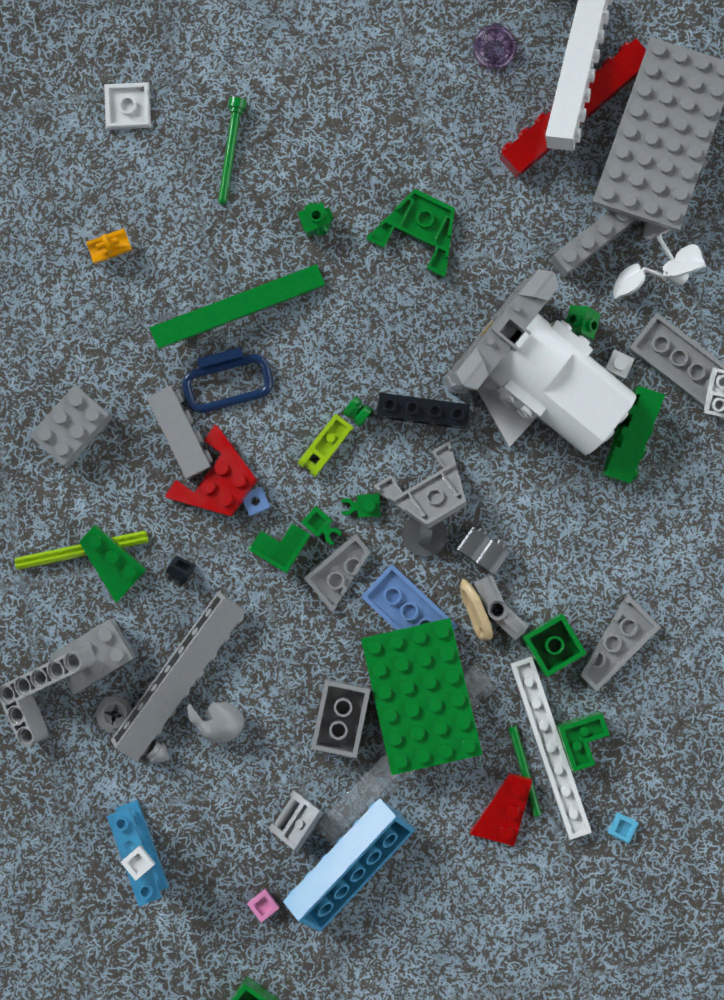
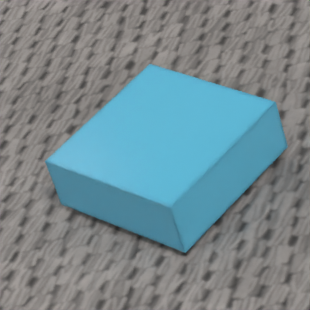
[607,812,639,844]

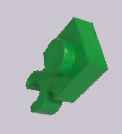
[341,494,380,518]
[301,506,342,545]

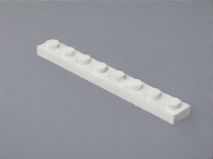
[510,656,592,840]

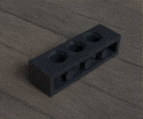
[376,393,470,430]

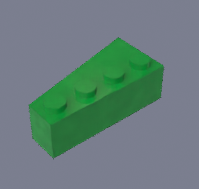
[601,386,665,485]

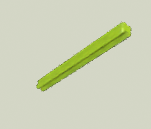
[14,531,148,570]

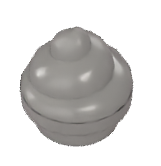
[145,740,169,764]

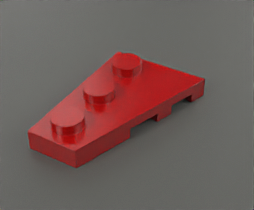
[470,773,532,846]

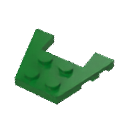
[366,189,455,278]

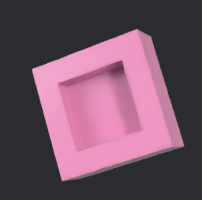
[247,888,280,922]

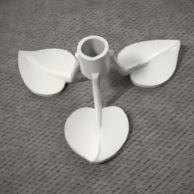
[613,223,706,301]

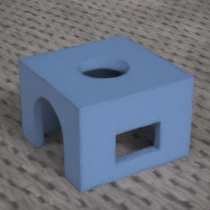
[243,486,271,517]

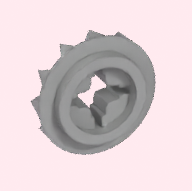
[96,696,133,733]

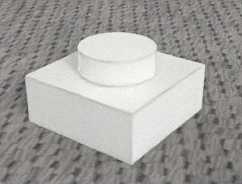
[605,349,634,380]
[121,845,156,881]

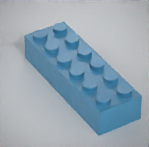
[283,798,416,932]

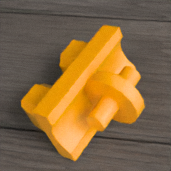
[86,228,132,264]

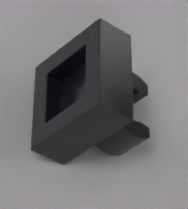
[166,555,196,586]

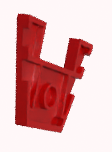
[165,425,258,517]

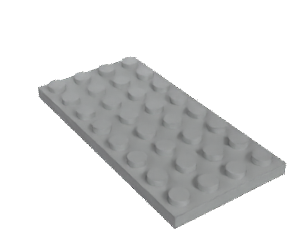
[592,37,724,233]

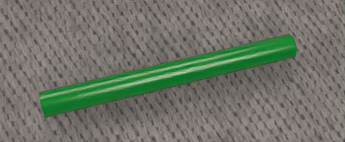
[508,725,542,817]

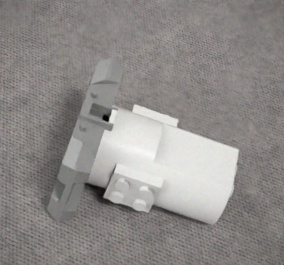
[444,269,636,455]

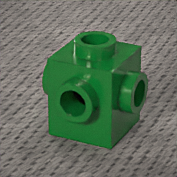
[297,202,334,239]
[565,305,601,340]

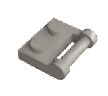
[268,789,324,852]

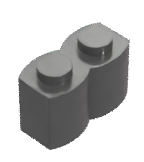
[455,526,510,575]

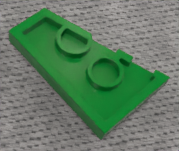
[79,524,147,603]

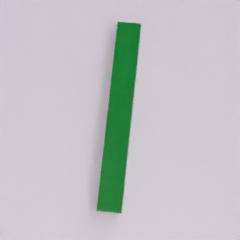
[149,264,325,350]

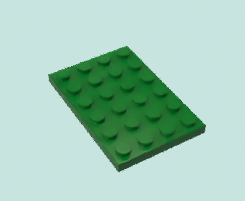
[361,618,483,775]

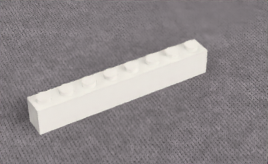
[545,0,613,151]

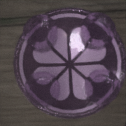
[473,23,518,69]

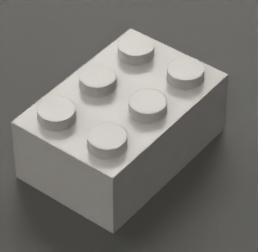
[29,385,113,468]
[50,618,137,695]
[311,678,371,758]

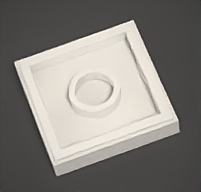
[104,82,151,130]

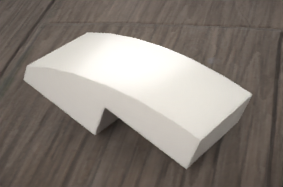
[704,367,724,417]

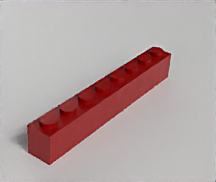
[499,38,646,179]

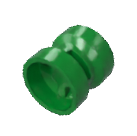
[342,396,374,427]

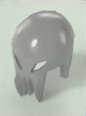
[187,701,245,743]

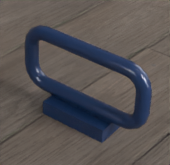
[182,347,273,413]

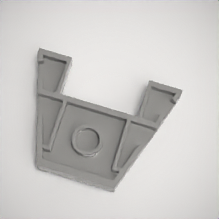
[374,441,467,529]

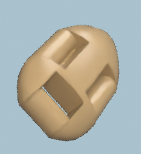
[460,579,493,641]

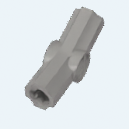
[474,575,529,641]

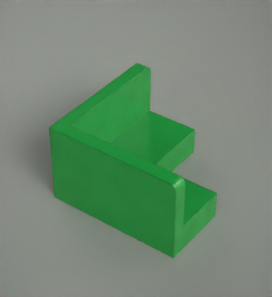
[248,523,311,574]
[556,711,610,772]

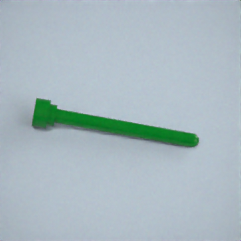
[218,97,247,205]

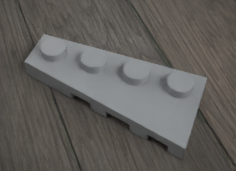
[579,595,661,692]

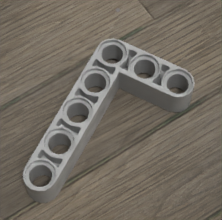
[0,646,95,747]

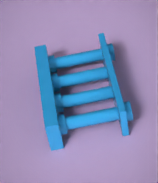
[107,799,169,906]

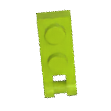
[297,413,354,477]

